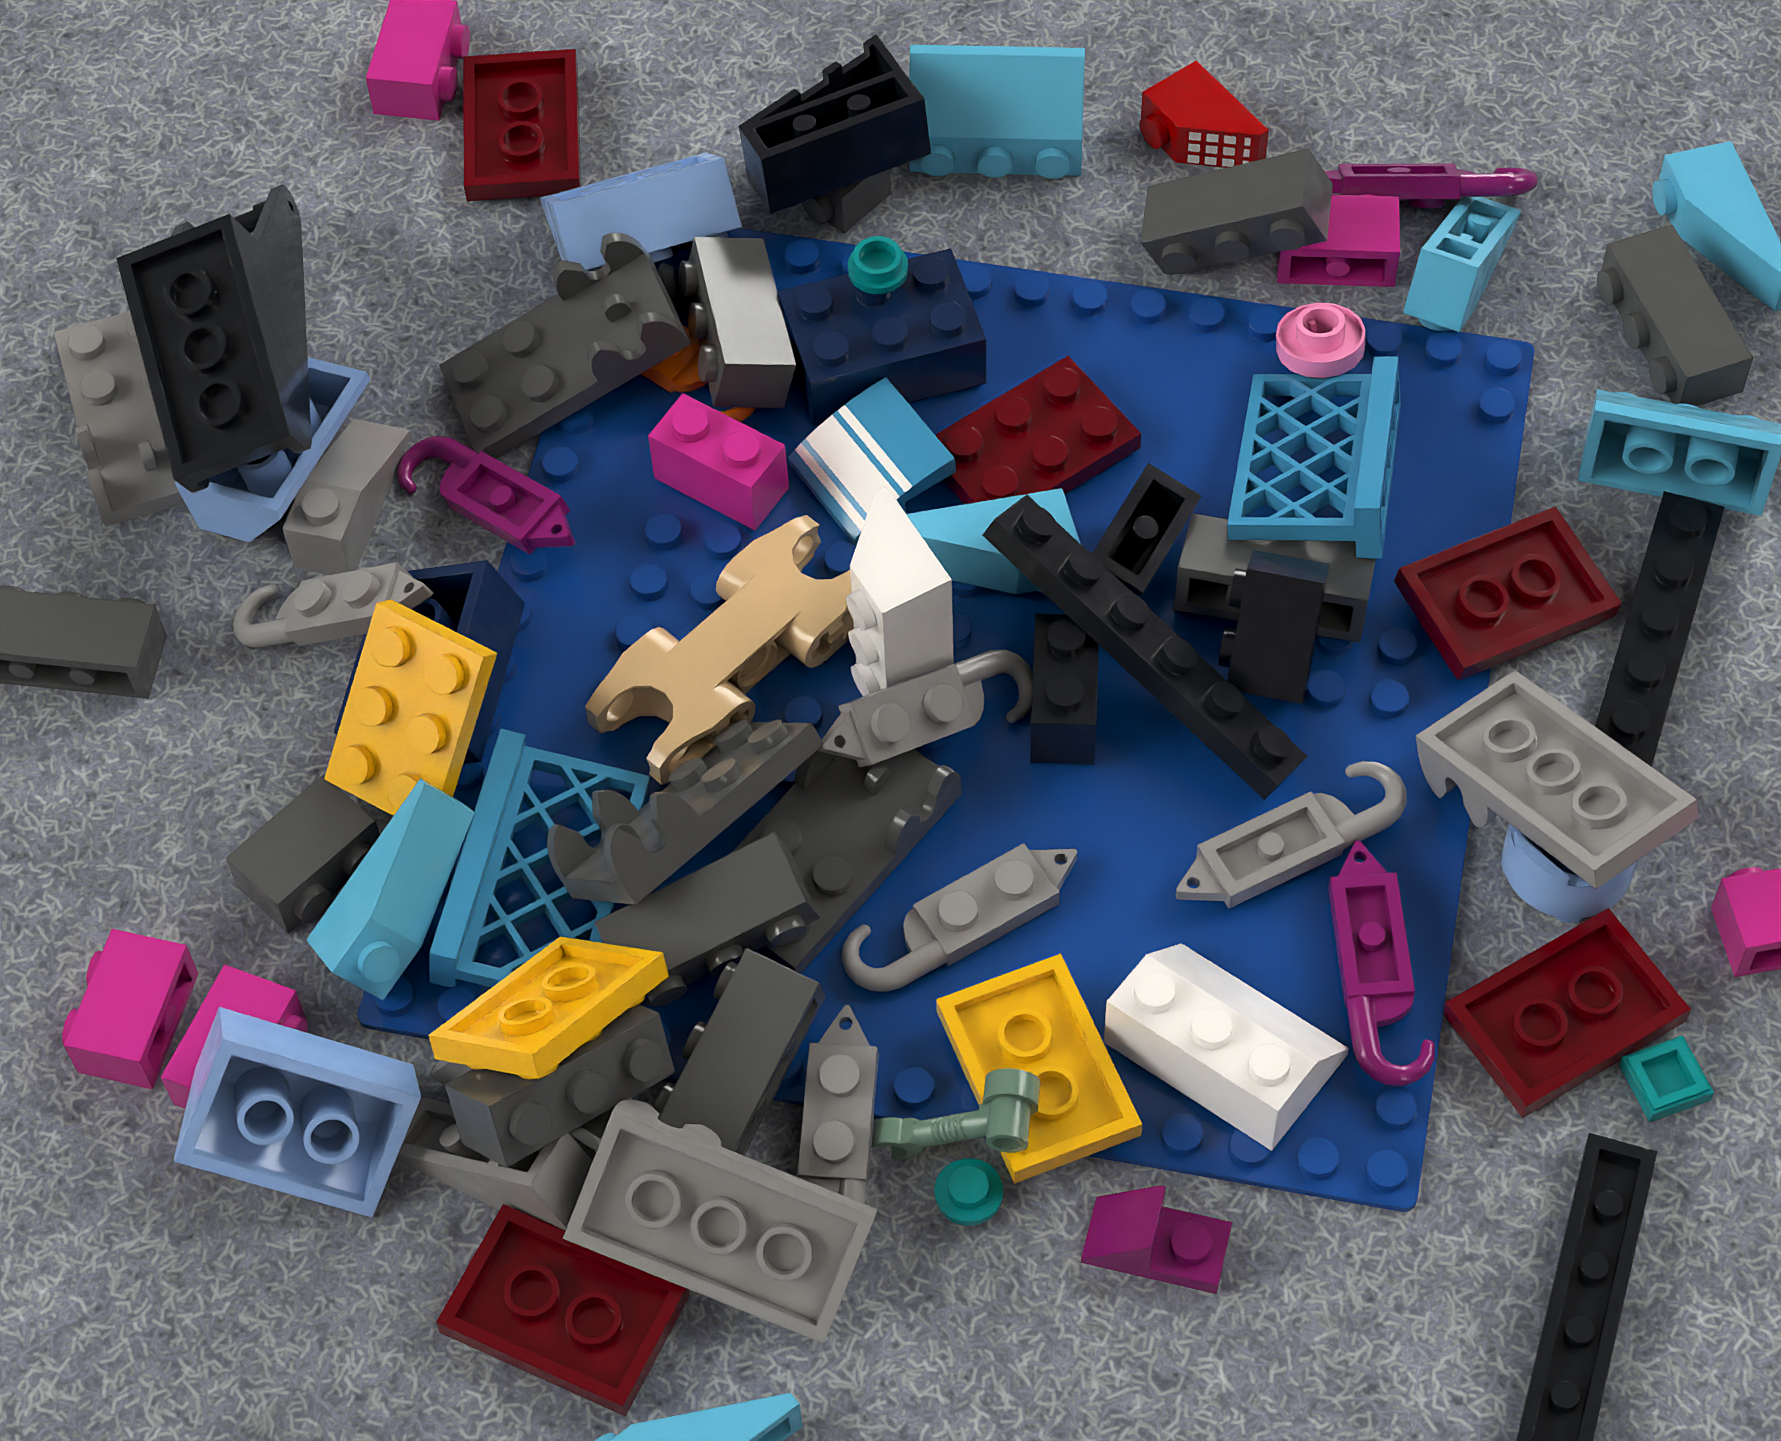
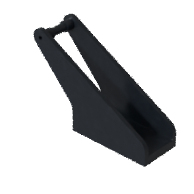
[116,184,312,493]

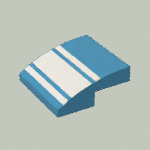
[788,377,956,546]

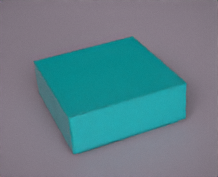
[1619,1035,1714,1123]

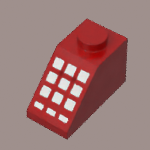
[1139,60,1269,168]

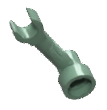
[871,1068,1041,1160]

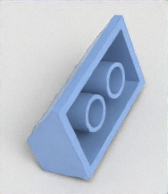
[540,152,742,271]
[174,357,370,542]
[174,1007,421,1217]

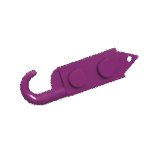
[1325,163,1538,208]
[397,436,575,555]
[1328,840,1435,1086]

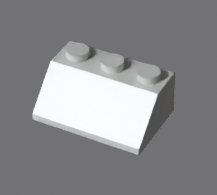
[846,486,954,696]
[1104,943,1349,1151]

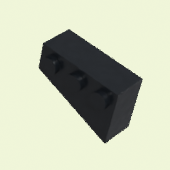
[739,34,931,214]

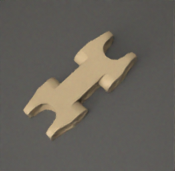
[585,515,854,785]

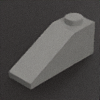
[282,419,412,575]
[396,1097,593,1231]

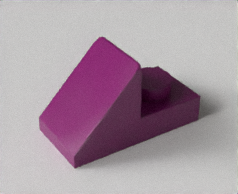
[1081,1185,1232,1294]

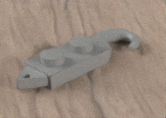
[233,562,433,648]
[818,649,1033,767]
[1176,761,1407,909]
[841,843,1077,992]
[797,1005,879,1204]

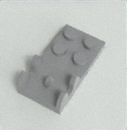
[54,311,185,526]
[1416,670,1699,889]
[563,1100,877,1344]

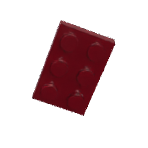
[463,49,581,201]
[935,356,1141,504]
[1393,506,1622,681]
[1443,908,1691,1118]
[436,1204,690,1417]

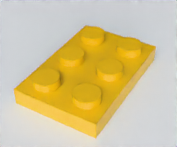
[324,599,497,816]
[428,936,669,1080]
[936,953,1142,1184]

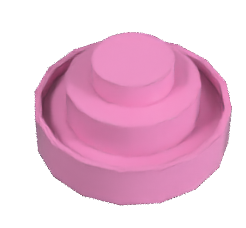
[1276,303,1365,378]

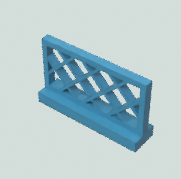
[1227,356,1401,558]
[429,728,650,988]

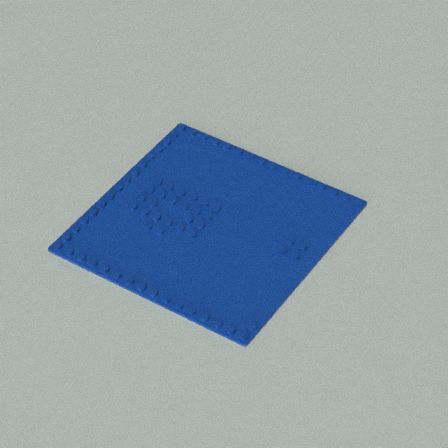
[357,228,1535,1212]

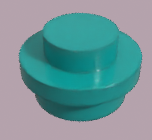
[848,236,908,294]
[934,1158,1003,1226]

